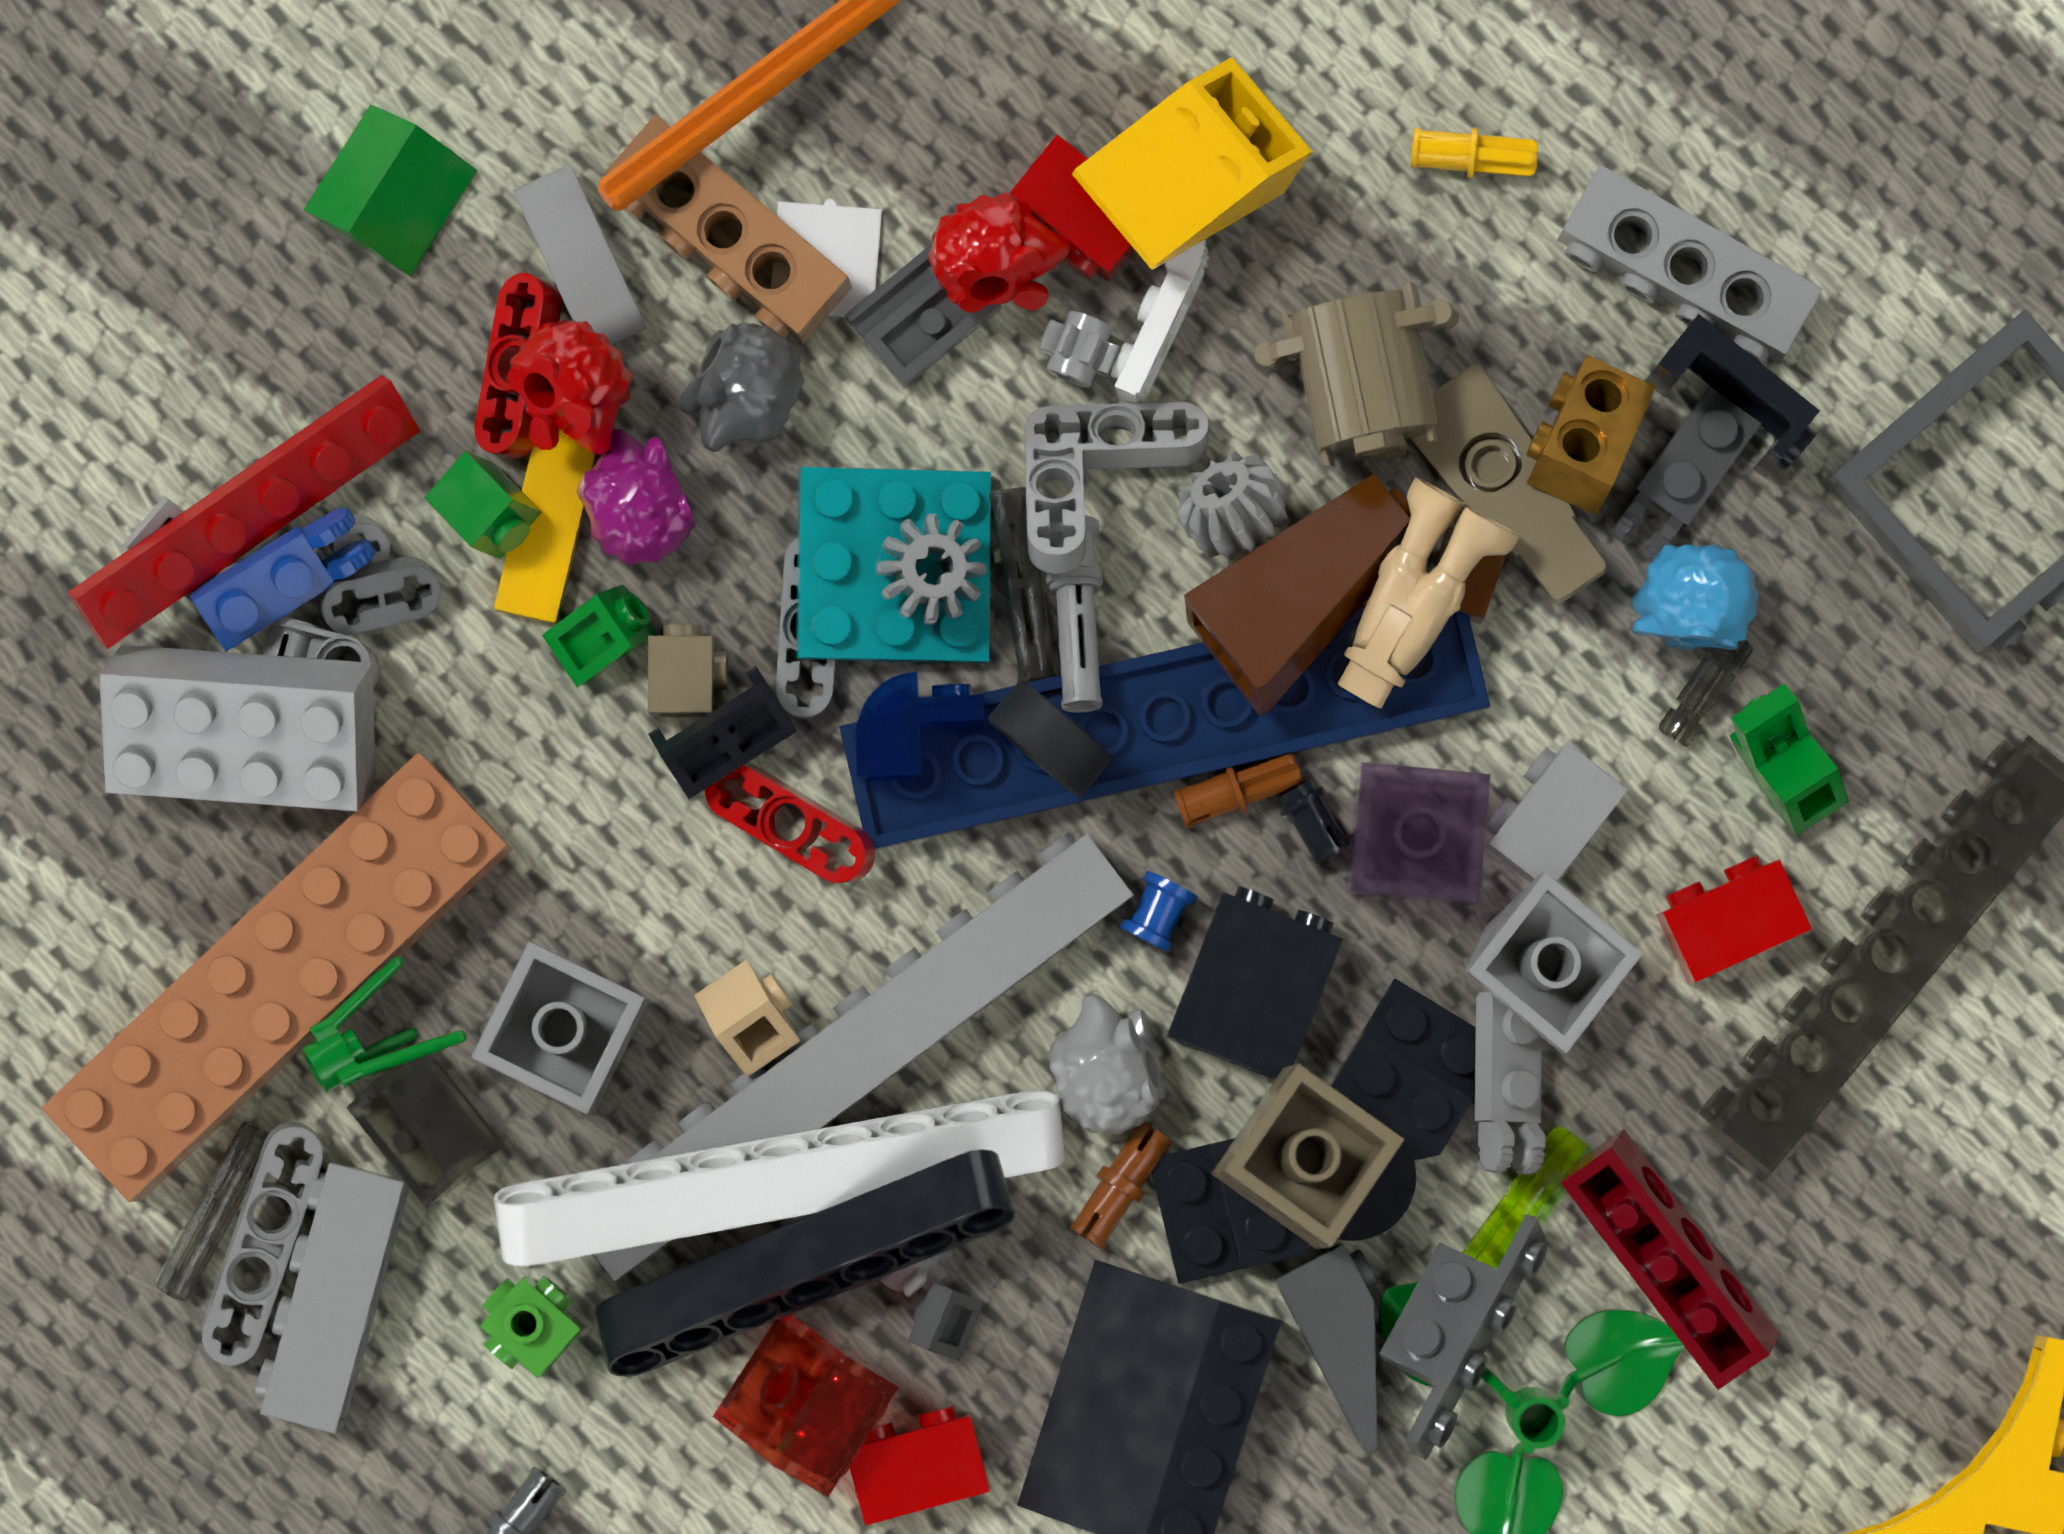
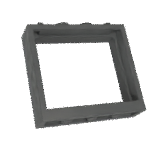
[1825,309,2064,654]

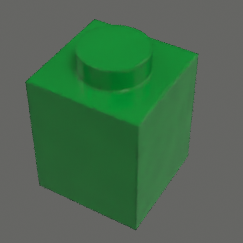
[424,450,542,559]

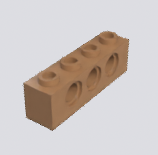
[606,114,852,345]

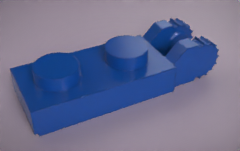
[189,507,376,652]

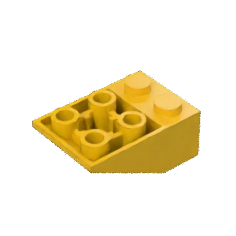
[1072,57,1313,270]

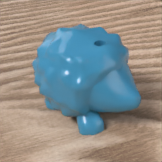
[1631,544,1760,651]

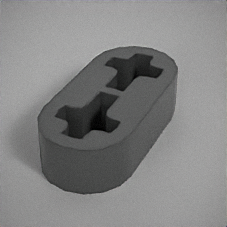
[317,556,441,635]

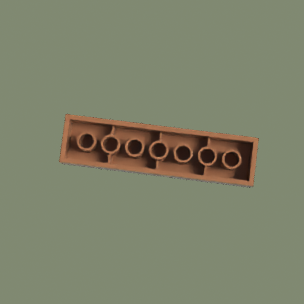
[41,752,514,1202]

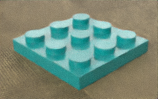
[796,467,991,664]

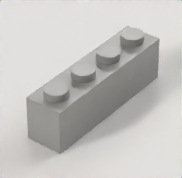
[255,1162,411,1434]

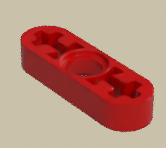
[474,273,562,460]
[705,763,875,883]

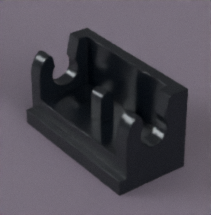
[648,666,797,799]

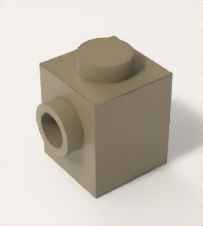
[648,624,728,717]

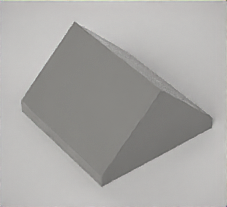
[1465,872,1643,1054]

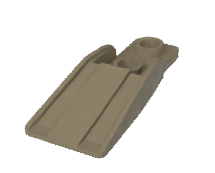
[1410,365,1606,603]

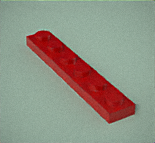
[67,375,420,649]

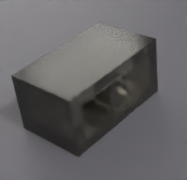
[346,1054,505,1208]

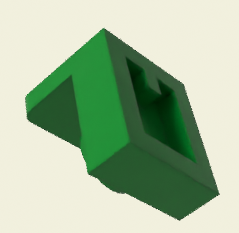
[542,585,657,688]

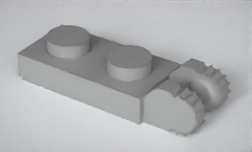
[1475,992,1545,1175]

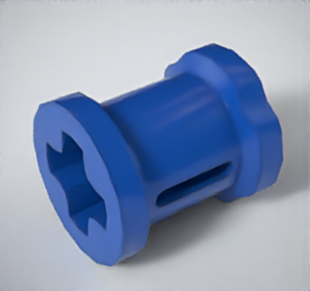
[1118,871,1198,953]

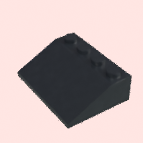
[1017,1259,1281,1534]

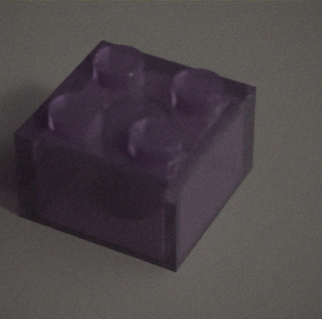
[1346,762,1491,906]

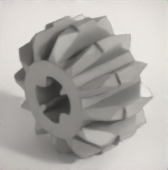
[1177,451,1288,561]
[876,514,986,625]

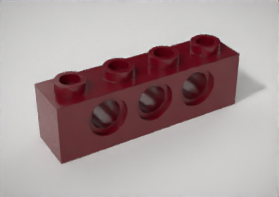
[1561,1128,1780,1390]

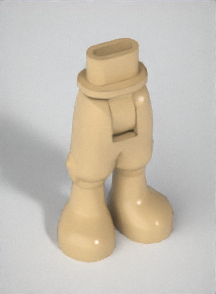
[1337,477,1520,709]

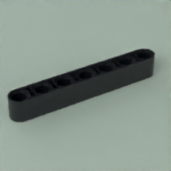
[595,1149,1015,1377]

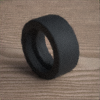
[988,681,1112,797]

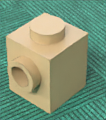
[694,959,800,1077]

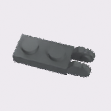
[1610,387,1762,562]

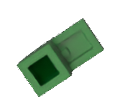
[1730,683,1849,836]

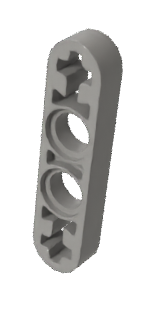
[201,1121,323,1366]

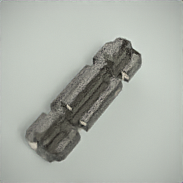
[1659,640,1753,747]

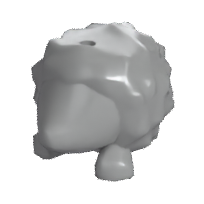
[1049,994,1166,1135]

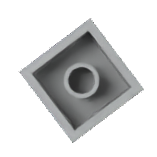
[471,941,650,1115]

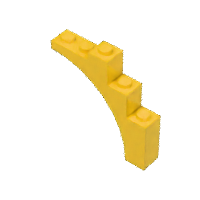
[1844,1335,2064,1534]

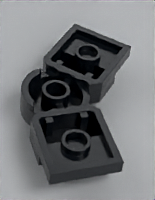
[1151,978,1476,1284]

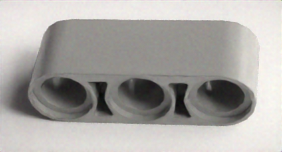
[513,164,647,345]

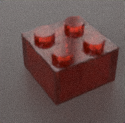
[712,1314,899,1497]

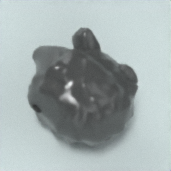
[677,322,805,452]

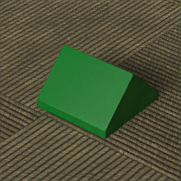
[303,104,478,277]

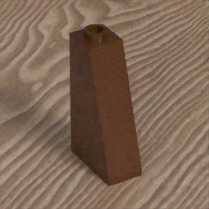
[1184,474,1411,716]

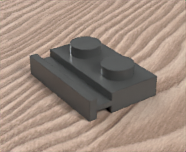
[845,244,1001,389]

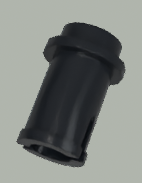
[1278,778,1350,864]

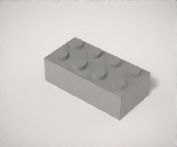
[99,645,376,811]

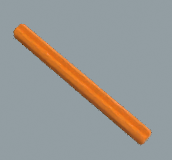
[598,0,899,211]

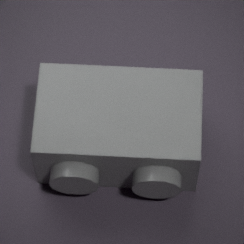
[1484,742,1629,883]

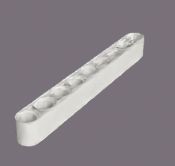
[494,1090,1066,1266]

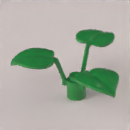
[1379,1281,1684,1534]

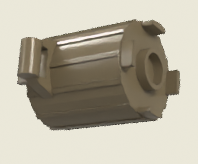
[1254,282,1459,469]

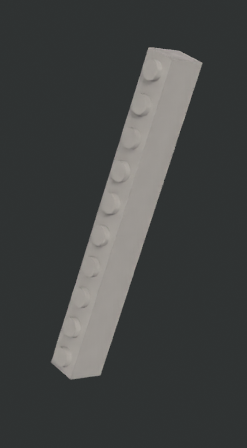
[595,833,1133,1281]

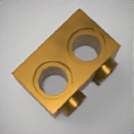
[1526,354,1656,516]

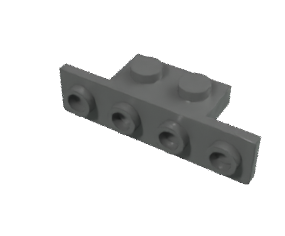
[1379,1214,1547,1460]

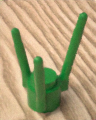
[301,956,467,1093]

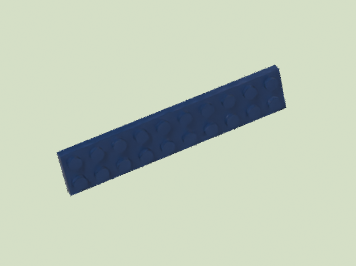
[839,604,1491,850]

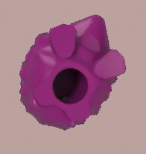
[577,429,696,566]

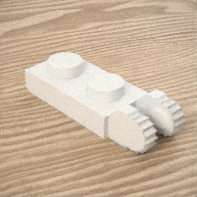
[1110,240,1210,403]

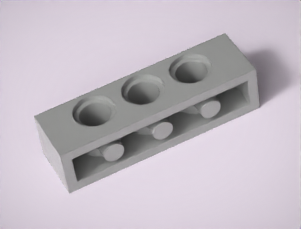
[1557,164,1823,365]

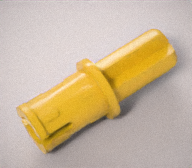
[1411,127,1539,179]

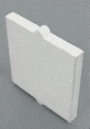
[771,199,882,320]

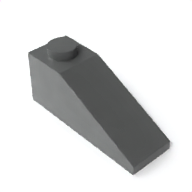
[1273,1243,1378,1454]

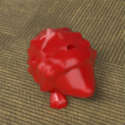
[928,192,1071,313]
[507,320,633,455]

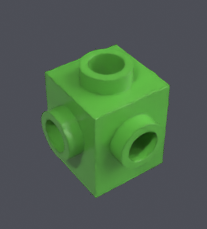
[479,1275,586,1378]

